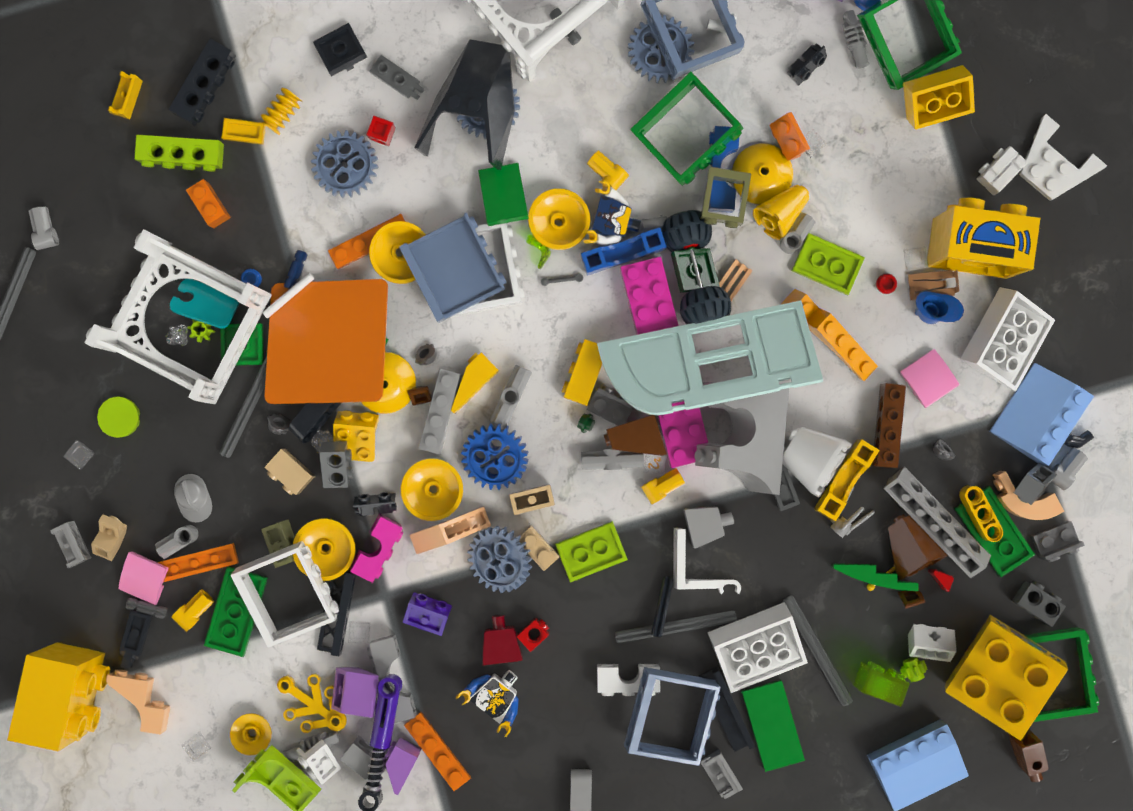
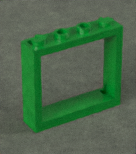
[857,0,962,90]
[630,71,744,186]
[1024,627,1099,722]

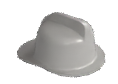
[174,474,213,523]

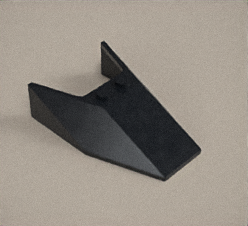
[414,39,515,170]

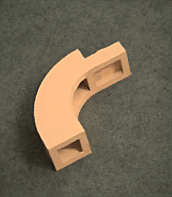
[993,471,1064,520]

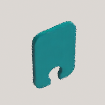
[170,279,240,328]

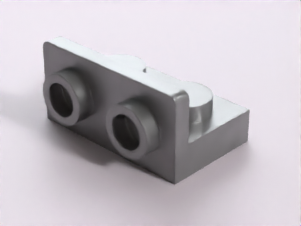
[587,386,634,426]
[1031,521,1085,562]

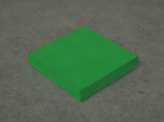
[220,323,264,366]

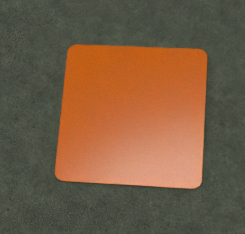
[265,279,388,404]

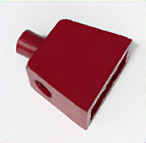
[483,615,523,665]

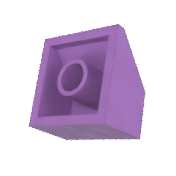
[385,737,421,795]

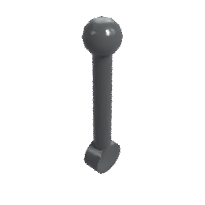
[541,274,583,286]

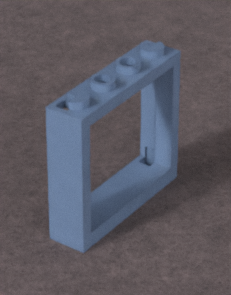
[640,0,745,79]
[624,667,720,766]

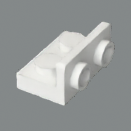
[296,739,341,785]

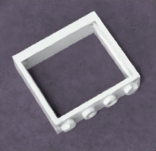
[454,223,525,316]
[231,541,339,647]

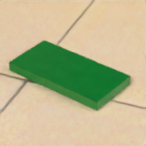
[954,486,1035,577]
[204,566,268,657]
[742,680,805,772]

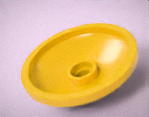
[732,143,793,205]
[528,188,590,250]
[369,221,426,284]
[361,352,416,414]
[401,459,463,521]
[293,518,355,581]

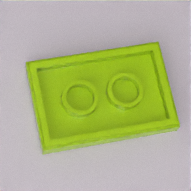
[791,233,865,296]
[555,521,628,582]

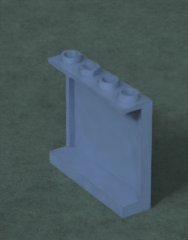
[399,212,507,323]

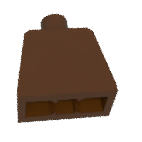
[1008,729,1049,782]

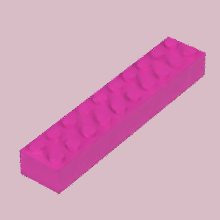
[620,257,708,468]

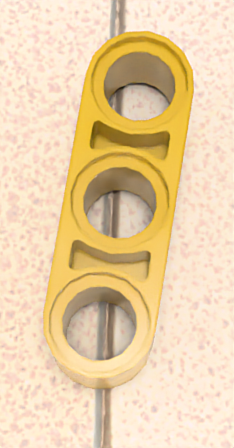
[959,485,1003,542]

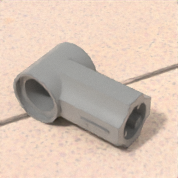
[29,207,59,250]
[780,212,816,254]
[1051,447,1088,491]
[155,525,198,559]

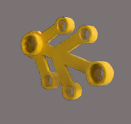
[277,673,347,733]

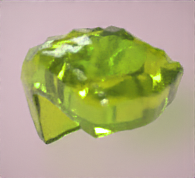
[526,235,551,269]

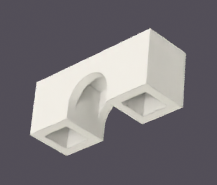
[597,664,660,696]

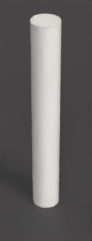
[262,272,315,318]

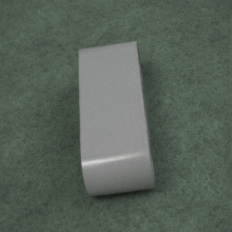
[570,769,592,811]

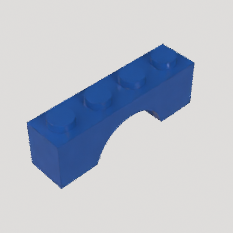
[706,126,739,213]
[581,227,666,276]

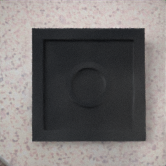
[313,23,368,77]

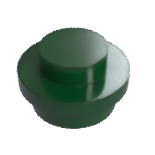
[577,413,595,433]

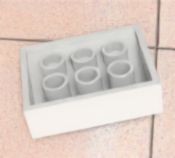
[961,287,1055,391]
[707,602,808,693]

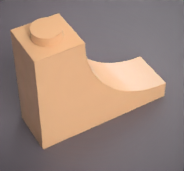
[410,507,491,554]

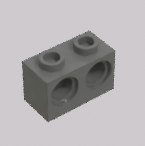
[319,441,353,488]
[1013,463,1057,505]
[1012,581,1066,627]

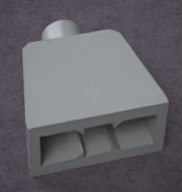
[683,506,734,548]

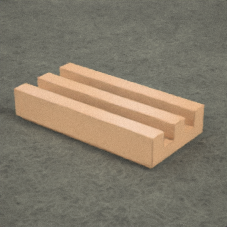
[719,259,752,301]

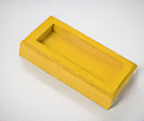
[221,118,266,145]

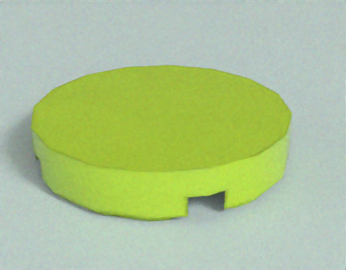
[97,397,140,438]

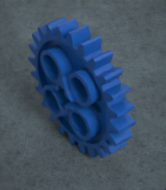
[461,423,529,490]

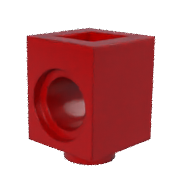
[367,115,396,147]
[517,617,549,652]

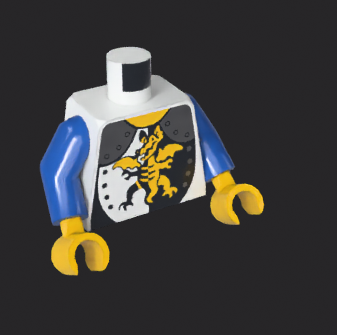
[456,670,519,737]

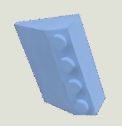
[989,363,1094,466]
[867,719,969,811]

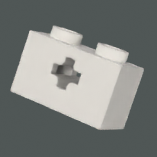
[908,624,956,662]

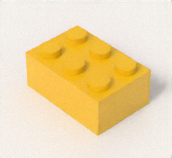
[903,65,975,130]

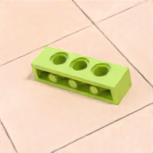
[135,135,224,172]

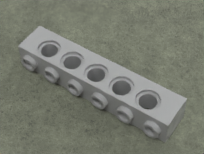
[884,466,991,578]

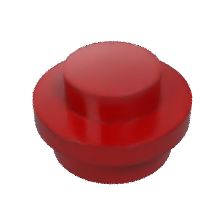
[876,273,897,294]

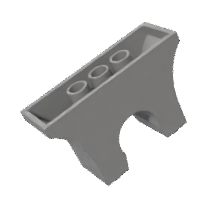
[695,379,790,495]

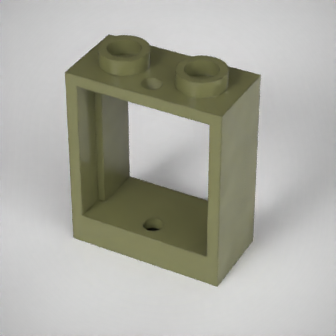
[700,167,751,228]

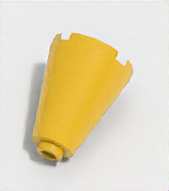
[753,185,809,240]

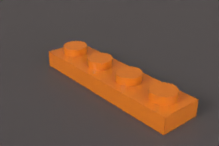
[328,214,406,270]
[157,543,239,582]
[404,712,471,791]

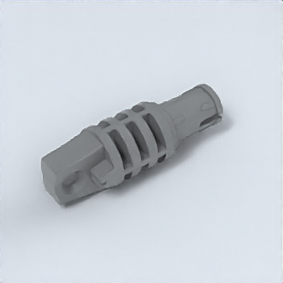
[842,10,869,69]
[283,731,340,762]

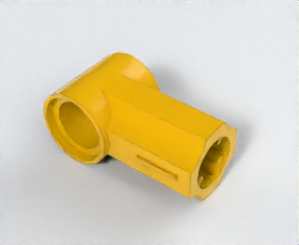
[587,150,629,190]
[641,468,685,505]
[171,589,215,632]

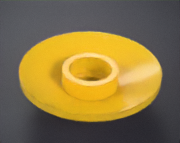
[230,713,272,755]

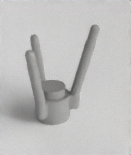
[830,487,875,538]

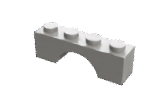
[419,369,462,454]
[367,634,417,723]

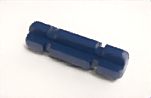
[284,250,308,289]

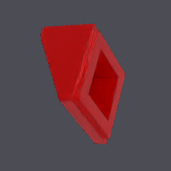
[928,569,954,592]

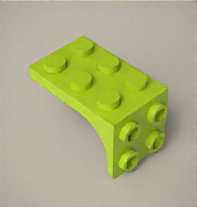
[232,745,321,811]

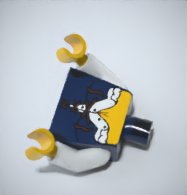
[583,181,641,246]

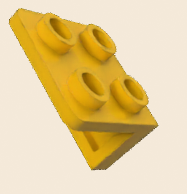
[333,410,379,462]

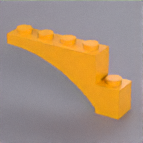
[781,289,878,381]

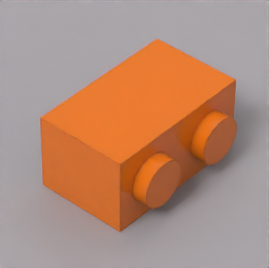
[186,179,231,228]

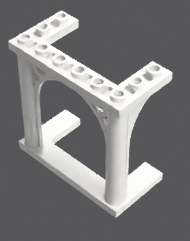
[458,0,624,82]
[85,229,272,404]

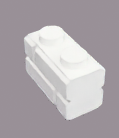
[976,146,1027,195]

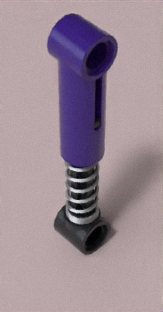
[358,674,402,811]

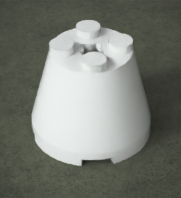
[782,427,852,498]

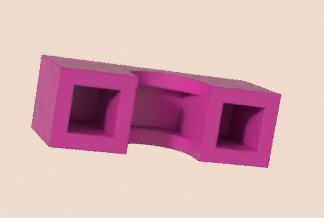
[349,514,403,583]

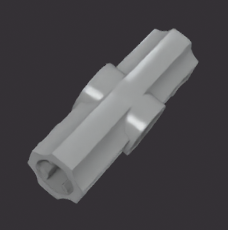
[490,365,532,428]
[581,449,644,470]

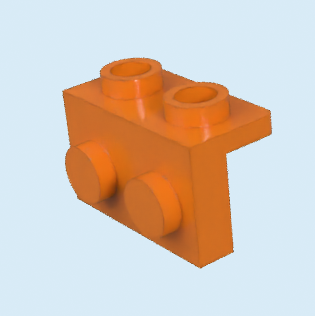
[769,112,810,161]

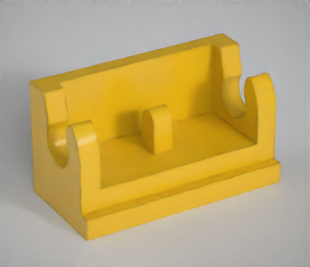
[108,71,143,119]

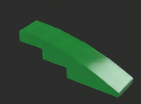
[832,563,918,591]

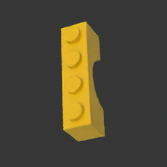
[814,439,879,521]

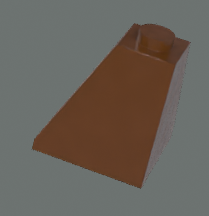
[604,415,667,456]
[888,514,948,580]

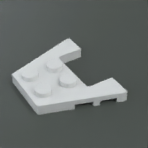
[1019,114,1107,201]

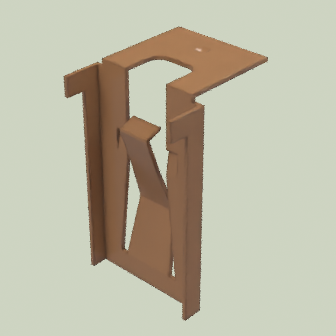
[908,270,960,300]

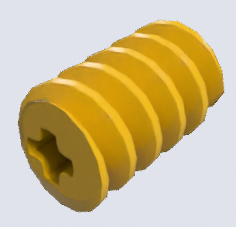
[260,87,303,135]

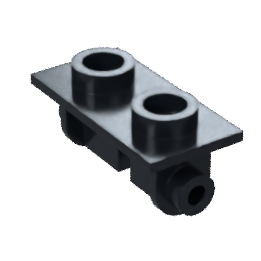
[787,43,827,86]
[353,492,397,516]

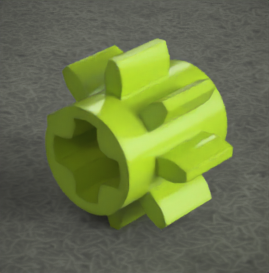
[187,319,215,343]
[900,657,928,682]

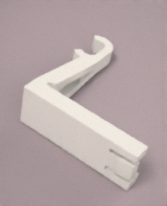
[673,528,741,594]

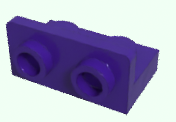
[403,593,452,636]

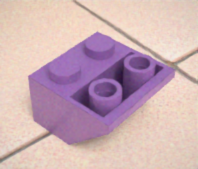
[331,667,379,718]

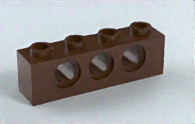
[872,383,906,468]

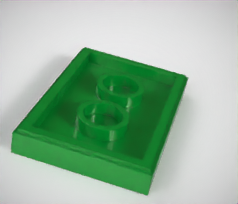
[478,163,529,226]

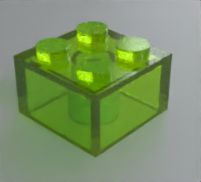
[853,661,910,707]

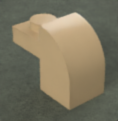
[91,514,127,561]

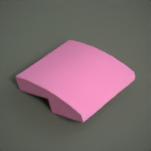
[900,349,959,408]
[118,552,169,605]

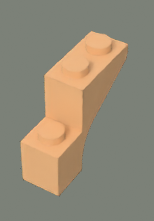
[106,670,170,735]

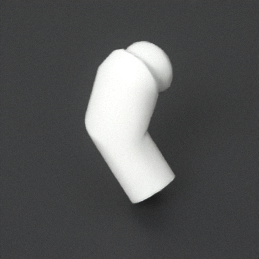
[707,11,737,32]

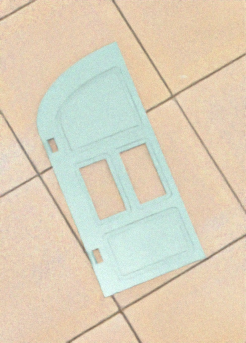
[597,300,823,415]

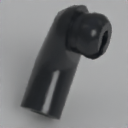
[1064,430,1094,449]

